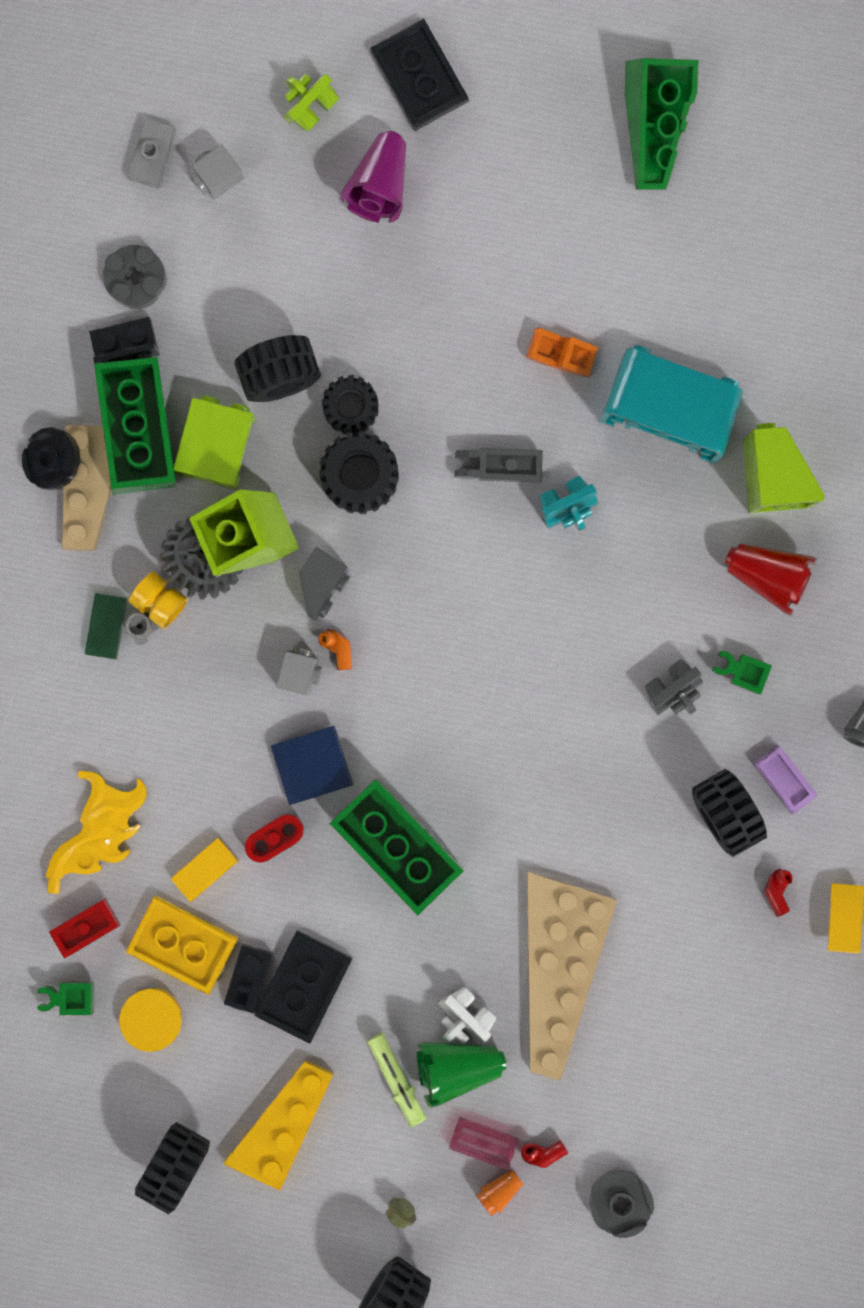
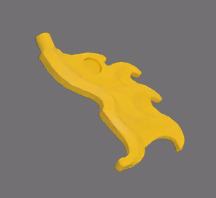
[45,770,147,894]

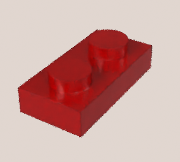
[49,899,121,959]

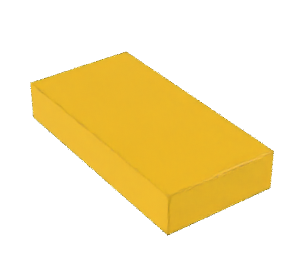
[171,837,239,903]

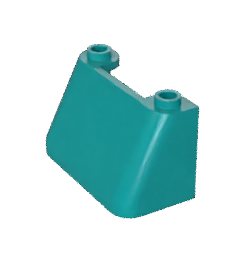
[599,345,743,464]

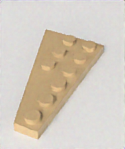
[527,871,617,1081]

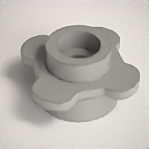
[121,608,159,645]

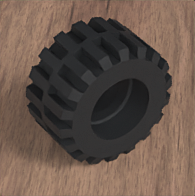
[234,335,321,402]
[319,431,399,514]
[692,769,767,857]
[135,1122,210,1215]
[359,1256,431,1308]

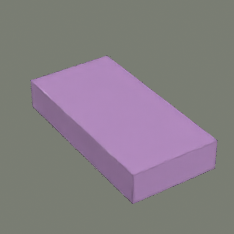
[753,745,818,814]

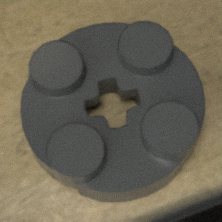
[103,245,167,309]
[589,1171,654,1238]

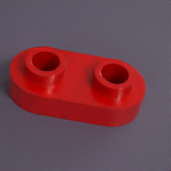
[245,814,304,863]

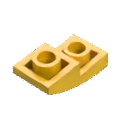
[827,883,864,954]

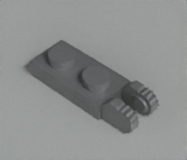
[454,448,543,483]

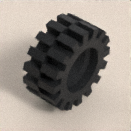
[322,375,379,435]

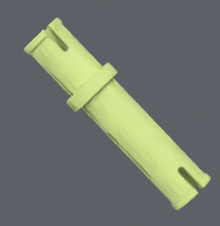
[366,1032,427,1128]

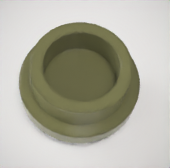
[386,1198,416,1229]

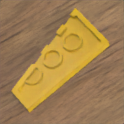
[223,1059,334,1191]

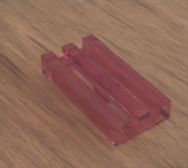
[449,1116,519,1170]

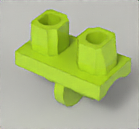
[283,74,339,132]

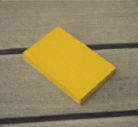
[125,895,239,995]

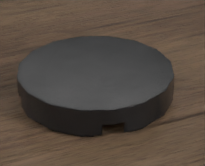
[22,427,80,490]

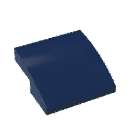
[271,725,353,805]

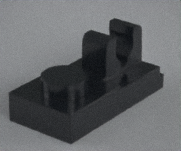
[224,943,273,1014]

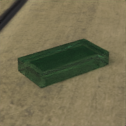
[85,593,128,660]

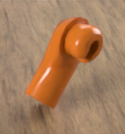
[318,629,352,670]

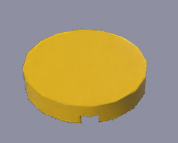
[119,988,182,1052]

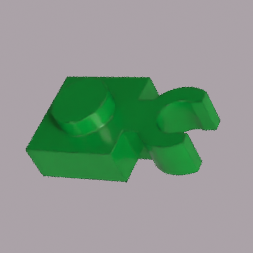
[711,651,772,695]
[37,982,94,1015]

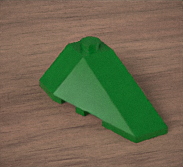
[625,58,699,190]

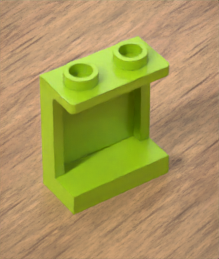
[173,395,256,490]

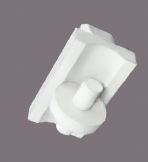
[437,987,496,1044]

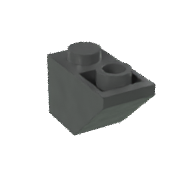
[299,546,350,621]

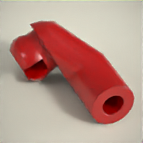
[764,869,793,917]
[521,1140,569,1168]

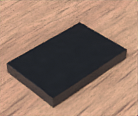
[370,18,469,131]
[254,930,353,1044]

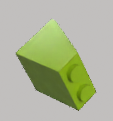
[742,423,825,513]
[189,489,300,576]

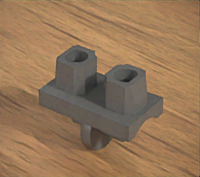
[645,659,703,716]

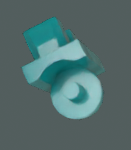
[540,476,598,531]

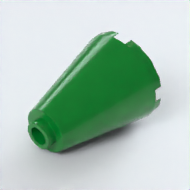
[416,1042,506,1108]

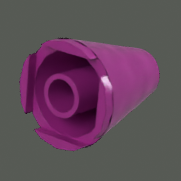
[341,131,407,223]

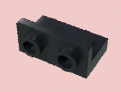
[89,317,160,364]

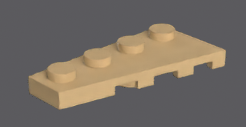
[62,425,112,551]

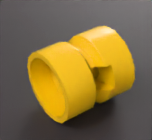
[128,571,188,630]

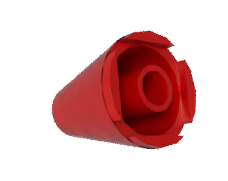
[724,543,817,616]

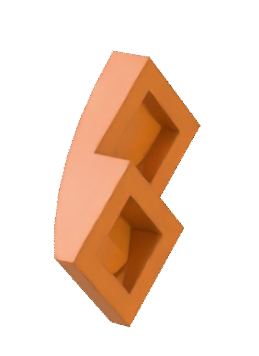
[526,327,598,377]

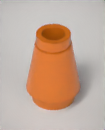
[476,1170,524,1216]

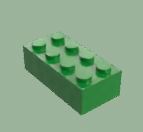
[94,357,175,495]
[329,778,464,916]

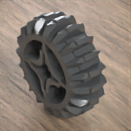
[159,516,243,600]

